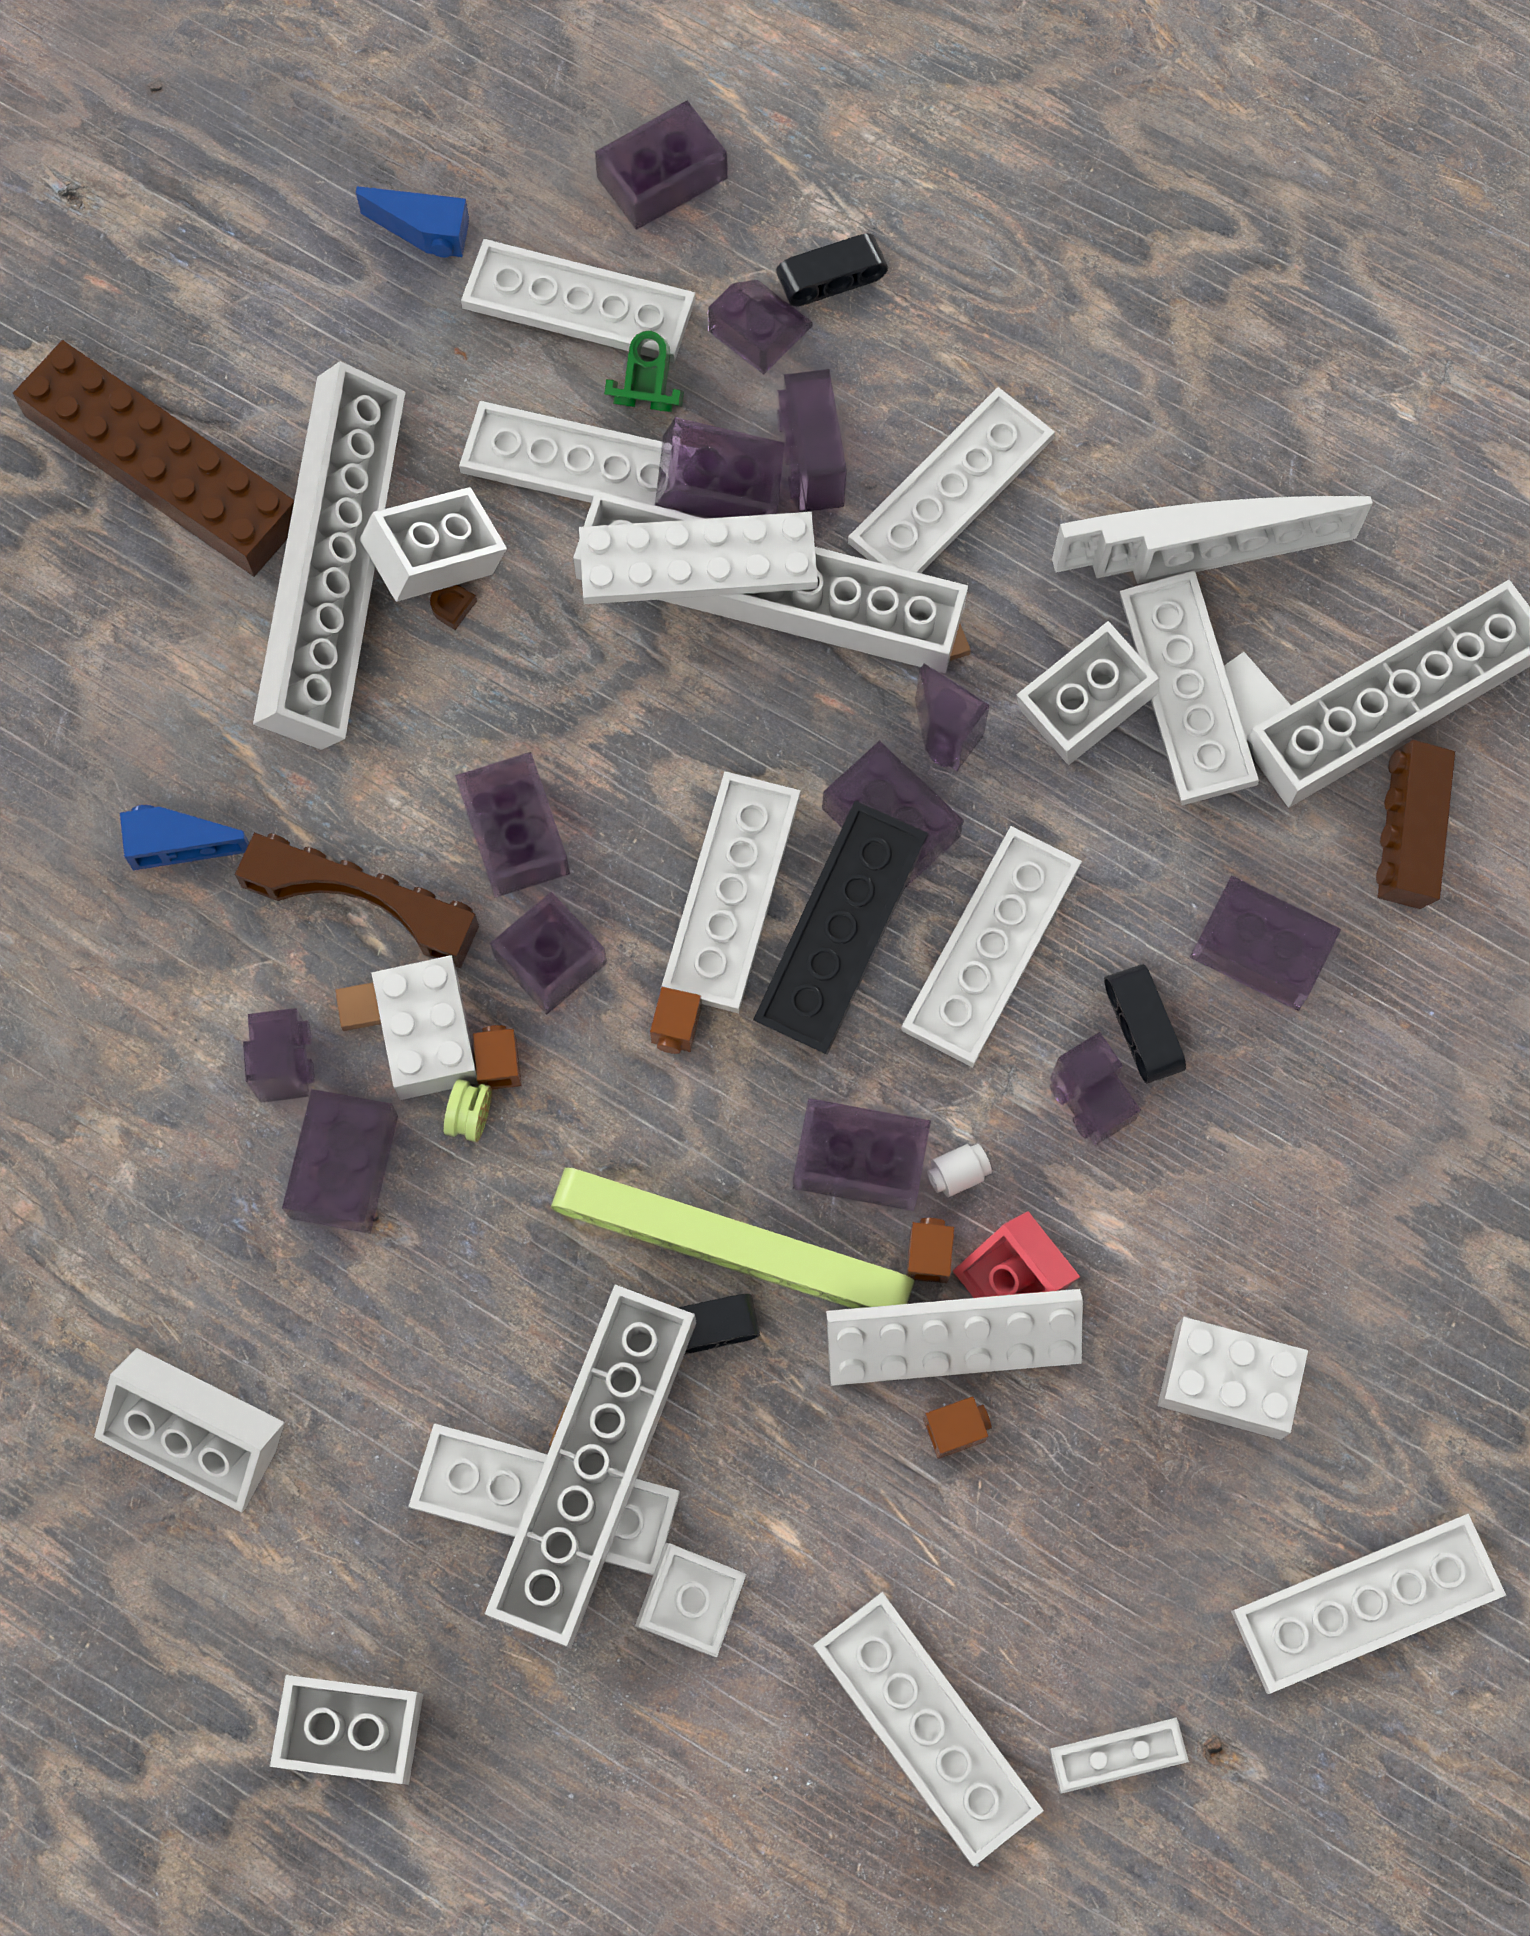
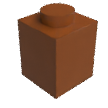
[650,986,702,1054]
[473,1025,522,1090]
[906,1218,954,1283]
[923,1396,992,1459]

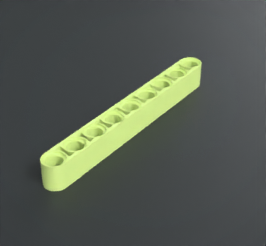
[551,1168,914,1309]

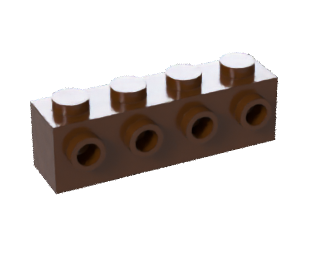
[1376,740,1456,909]

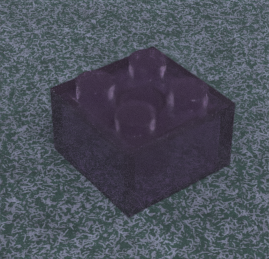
[490,892,607,1015]

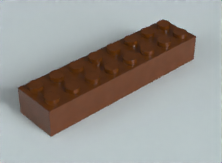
[13,340,294,577]

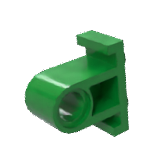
[604,331,684,412]

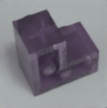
[243,1008,315,1103]
[1049,1032,1141,1146]

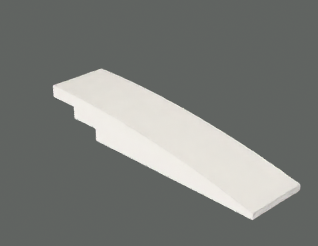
[1052,496,1373,584]

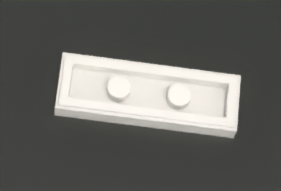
[1049,1718,1189,1794]

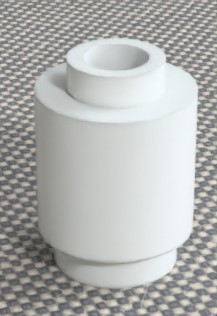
[927,1144,992,1198]

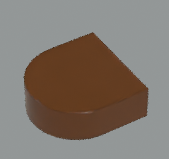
[430,585,477,630]

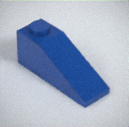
[356,186,469,258]
[120,805,249,871]

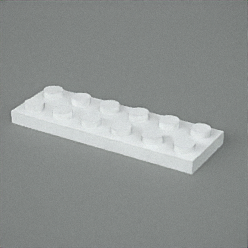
[461,239,696,363]
[848,387,1055,573]
[459,401,698,513]
[579,512,818,604]
[1120,570,1259,806]
[661,771,801,1014]
[901,826,1082,1068]
[826,1289,1083,1386]
[408,1424,680,1575]
[1231,1514,1506,1694]
[813,1592,1044,1867]

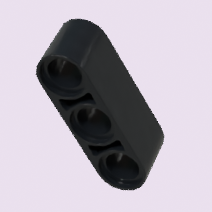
[776,233,888,307]
[1104,964,1186,1084]
[677,1294,760,1355]

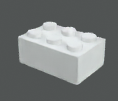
[360,487,507,602]
[1016,621,1159,766]
[372,955,478,1100]
[1158,1317,1308,1440]
[270,1675,423,1785]

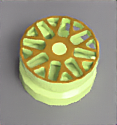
[444,1079,492,1142]

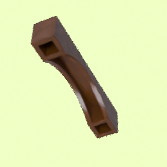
[234,832,479,969]

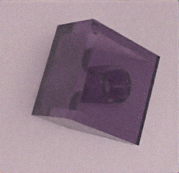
[708,280,813,375]
[915,663,990,771]

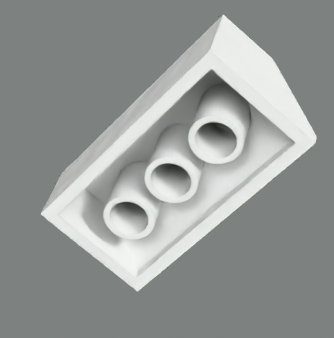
[94,1348,285,1513]

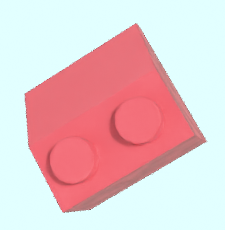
[953,1211,1080,1298]

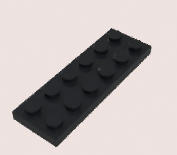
[753,800,929,1055]

